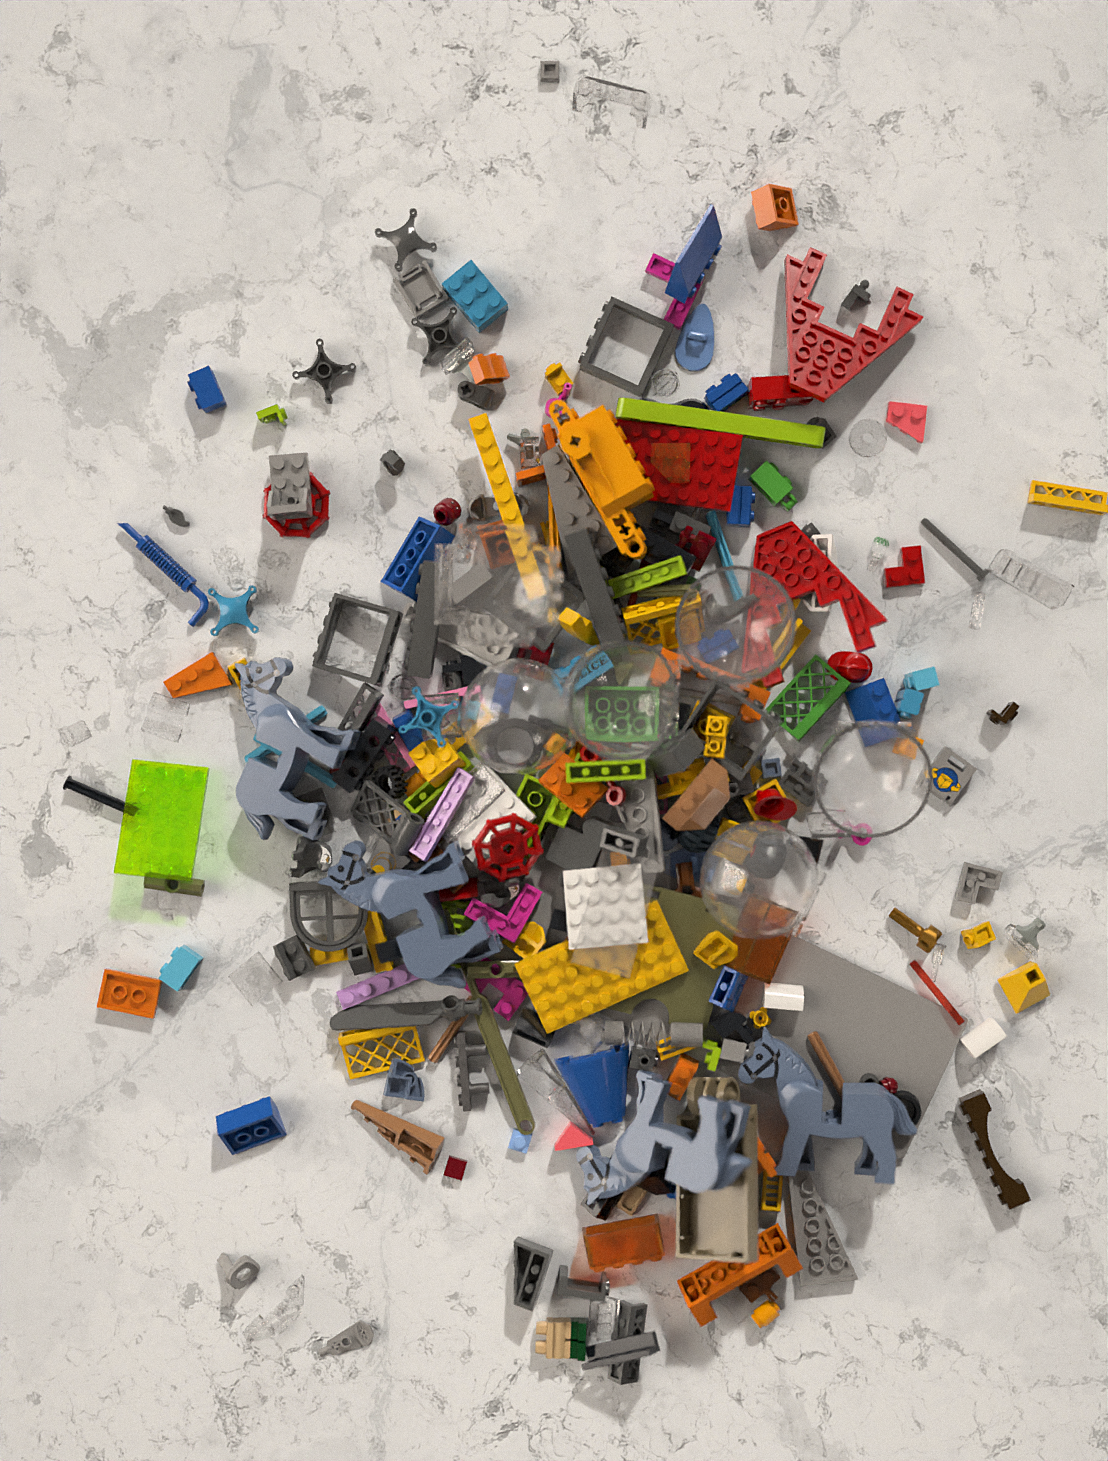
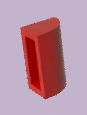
[439,876,479,902]

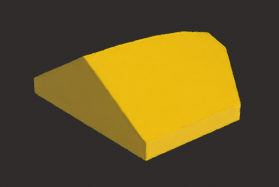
[502,921,546,959]
[693,930,738,969]

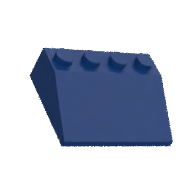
[665,204,722,304]

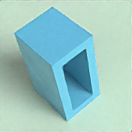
[903,666,939,691]
[158,945,203,992]

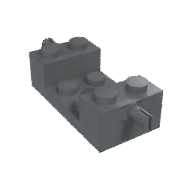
[653,508,711,600]

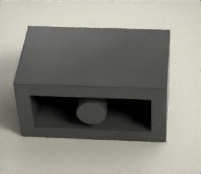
[599,826,648,858]

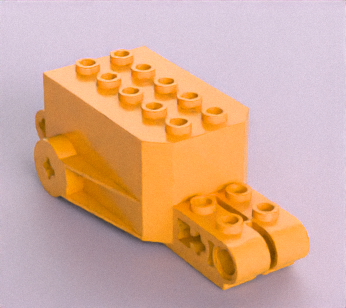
[549,400,655,560]

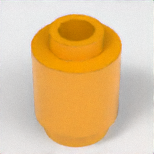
[404,771,427,797]
[751,1299,780,1328]

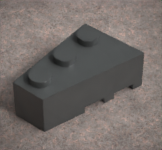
[514,1237,554,1311]

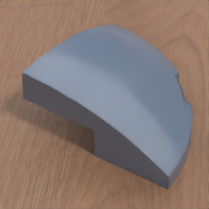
[383,1058,425,1102]

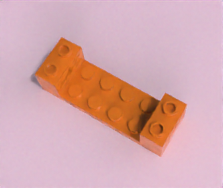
[649,648,771,724]
[677,1223,803,1327]

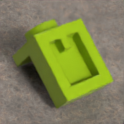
[256,404,288,426]
[702,1039,722,1071]

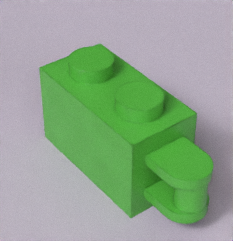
[748,461,798,512]

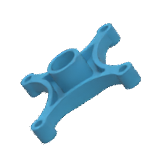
[208,585,259,636]
[399,686,460,747]

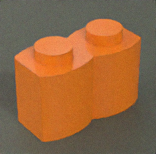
[468,353,510,385]

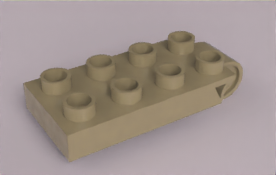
[676,1077,758,1263]

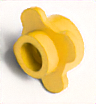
[749,1007,772,1029]

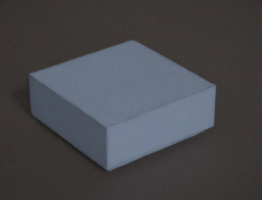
[760,758,782,779]

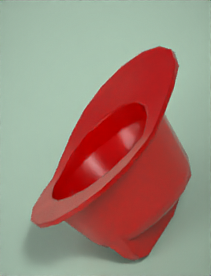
[827,651,873,683]
[754,789,797,821]

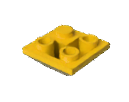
[997,961,1050,1014]

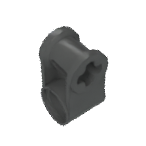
[457,381,495,410]

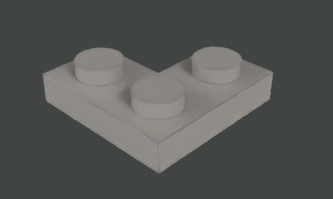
[955,862,1003,904]

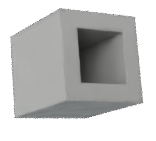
[720,1037,749,1063]

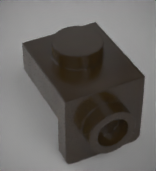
[986,702,1020,725]

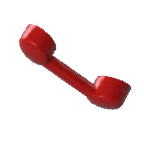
[580,744,626,806]

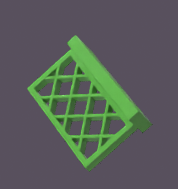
[766,654,851,742]

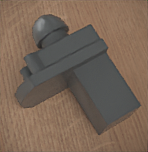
[841,280,871,310]
[380,449,405,476]

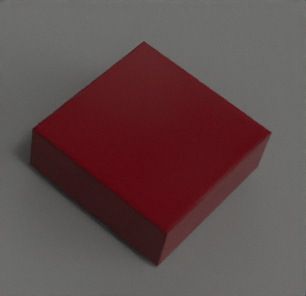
[443,1155,467,1181]

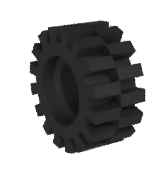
[372,765,408,801]

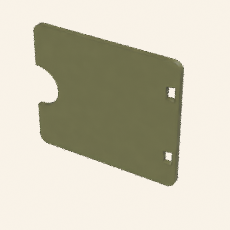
[607,883,739,1031]

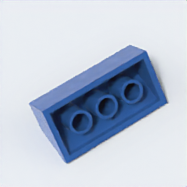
[380,516,455,602]

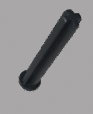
[63,775,138,817]

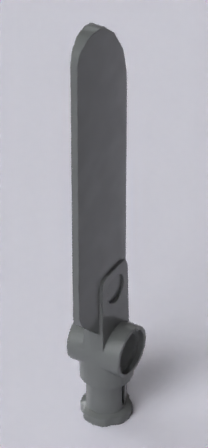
[330,995,482,1031]

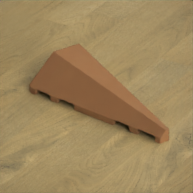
[351,1100,445,1175]

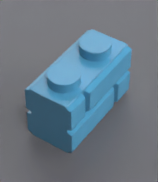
[894,688,924,720]

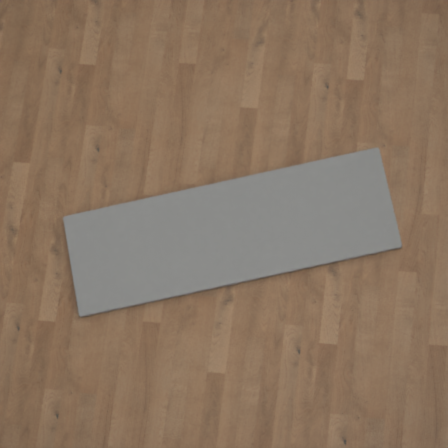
[487,823,968,1158]

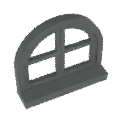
[289,881,368,951]

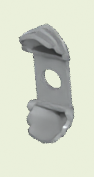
[468,492,530,521]

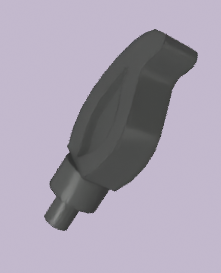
[163,505,190,527]

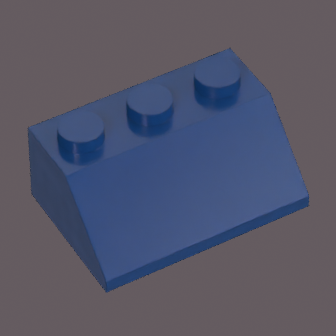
[844,678,905,746]
[216,1096,287,1155]

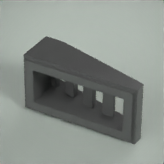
[724,795,753,827]

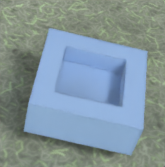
[508,1128,532,1154]

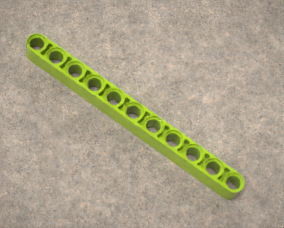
[615,398,826,449]

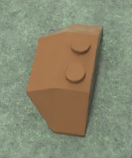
[662,758,730,831]

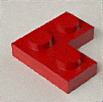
[884,545,925,588]

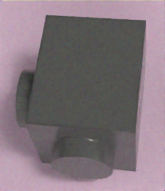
[347,942,373,976]
[629,1046,658,1072]

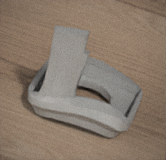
[217,1252,260,1289]

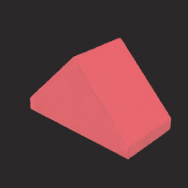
[555,1121,593,1151]

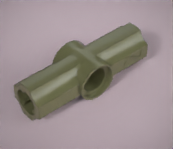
[143,871,205,897]
[465,960,521,979]

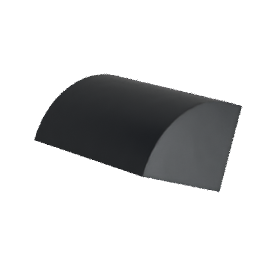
[512,1007,556,1048]

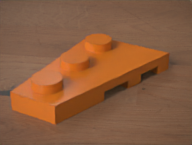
[163,652,233,699]

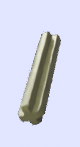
[637,584,694,598]

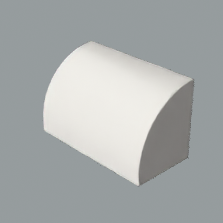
[762,982,804,1011]
[960,1017,1007,1058]

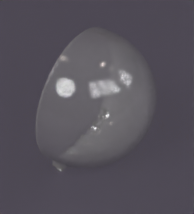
[675,566,796,692]
[562,640,681,761]
[460,658,582,775]
[812,719,933,838]
[700,821,827,939]

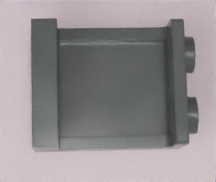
[557,1265,610,1302]

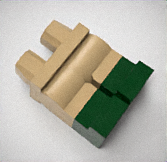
[535,1317,587,1361]

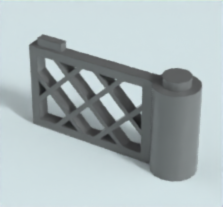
[350,779,424,856]

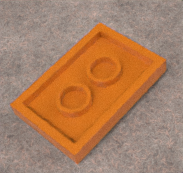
[539,753,608,818]
[97,968,162,1019]

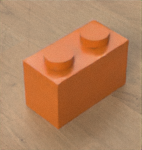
[666,1053,699,1101]

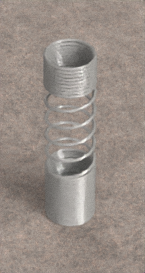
[605,1020,703,1048]

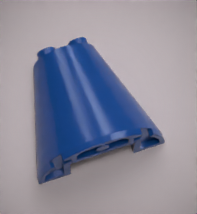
[554,1042,630,1128]

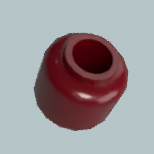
[433,498,462,526]

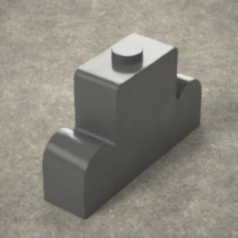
[546,816,613,889]

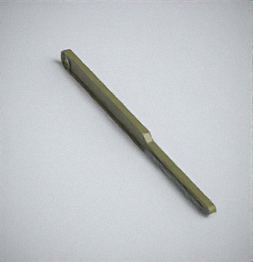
[443,908,535,1135]

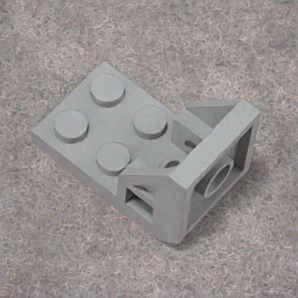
[267,452,313,520]

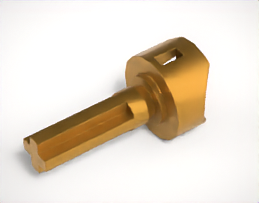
[889,907,942,953]

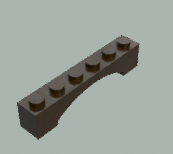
[958,1089,1031,1210]

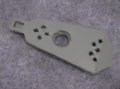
[319,1320,374,1357]

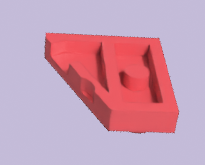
[886,401,927,443]

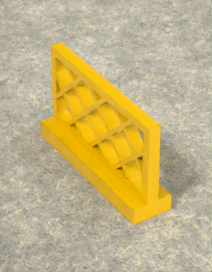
[621,589,705,651]
[338,1026,425,1080]

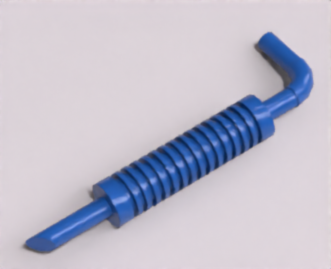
[117,523,209,627]

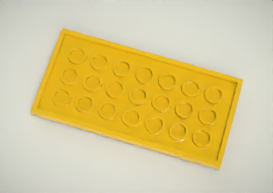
[515,900,689,1034]

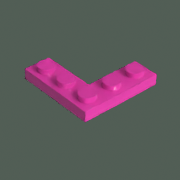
[645,253,705,330]
[464,883,543,943]

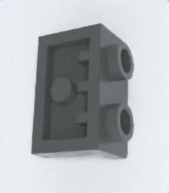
[273,935,316,981]

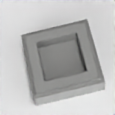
[540,61,559,82]

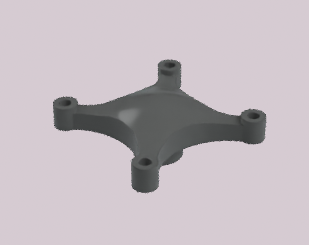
[375,208,437,272]
[411,307,468,365]
[292,339,356,404]

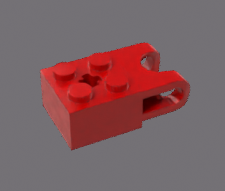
[747,375,813,411]

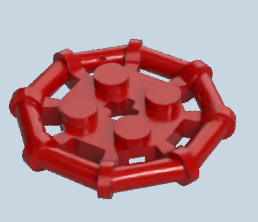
[262,471,331,539]
[471,812,544,882]

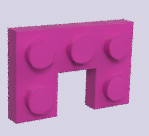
[464,957,528,1021]

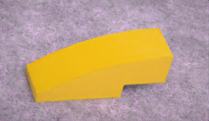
[557,607,600,647]

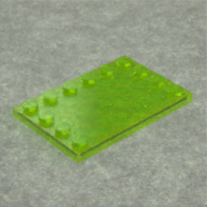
[114,759,210,882]

